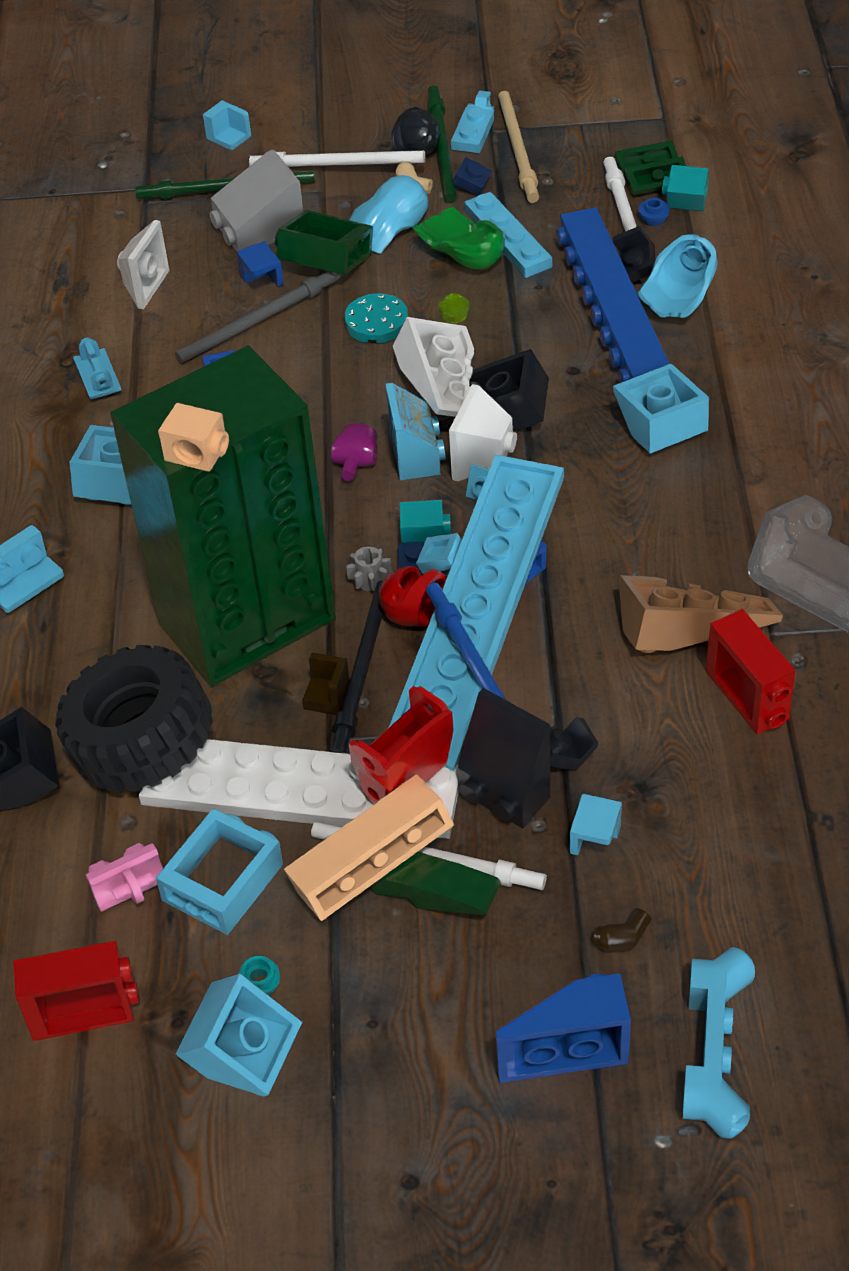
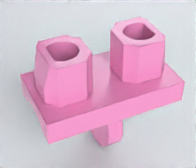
[85,843,163,912]

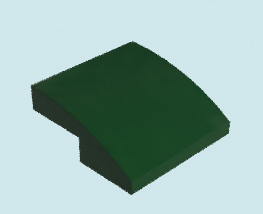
[614,140,686,196]

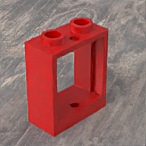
[706,609,796,734]
[13,940,140,1041]

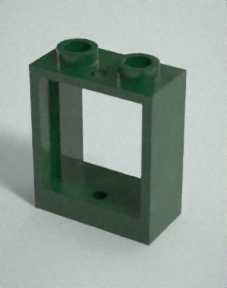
[275,210,373,275]

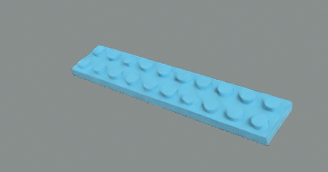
[389,454,564,771]

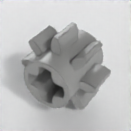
[346,547,392,591]

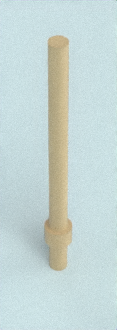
[498,91,539,203]

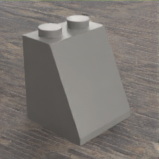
[209,149,303,251]

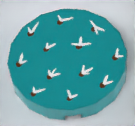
[345,293,408,344]

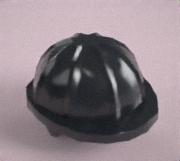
[391,107,441,158]

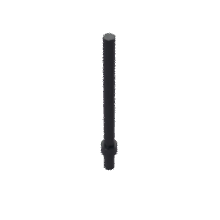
[330,581,384,753]

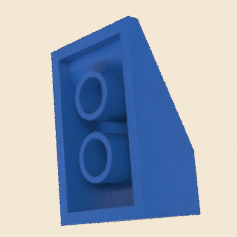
[496,973,631,1083]

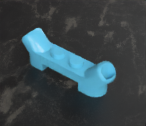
[683,947,755,1138]

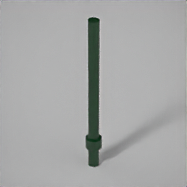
[427,86,457,203]
[135,170,315,200]

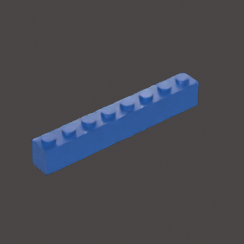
[556,207,669,383]

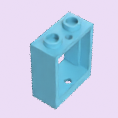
[156,808,283,936]

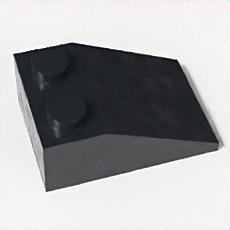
[436,349,549,431]
[457,688,551,829]
[0,707,59,811]

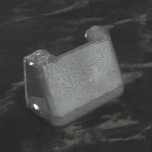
[747,495,849,633]

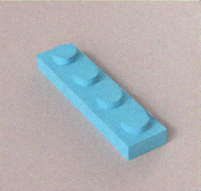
[464,192,552,278]

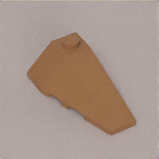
[619,575,783,653]

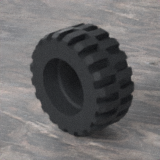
[55,645,212,792]

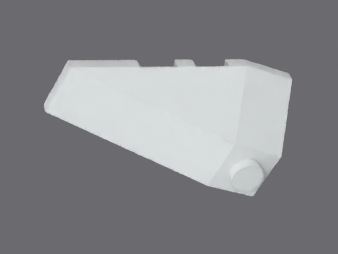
[393,317,474,417]

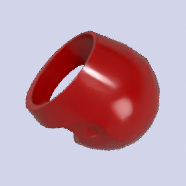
[379,566,447,627]

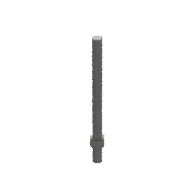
[175,271,340,364]

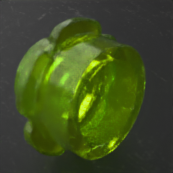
[438,293,470,323]

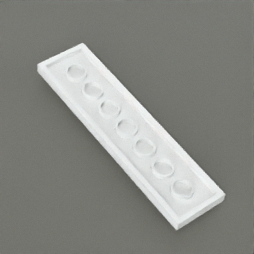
[139,739,459,839]

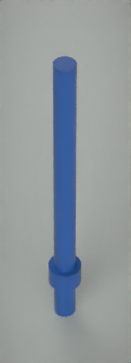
[426,583,506,700]

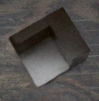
[302,653,350,715]

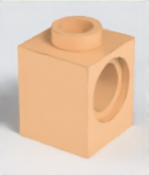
[158,403,229,472]

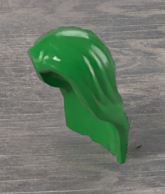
[413,207,505,270]

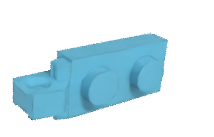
[451,91,494,154]

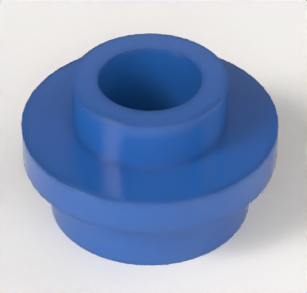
[638,198,670,226]

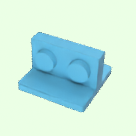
[0,525,64,613]

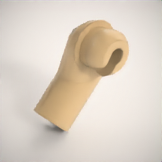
[396,162,433,194]

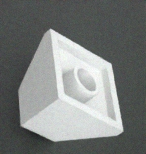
[117,220,170,309]
[449,384,517,482]

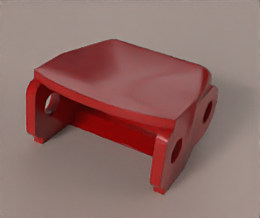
[349,686,454,804]

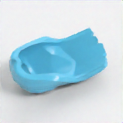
[349,175,429,254]
[638,234,717,318]

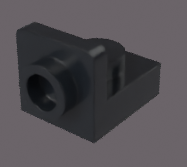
[613,226,656,282]
[550,717,598,771]

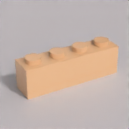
[284,774,454,921]

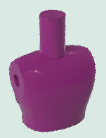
[331,424,378,481]

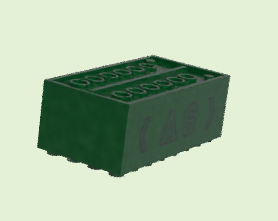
[110,345,336,688]

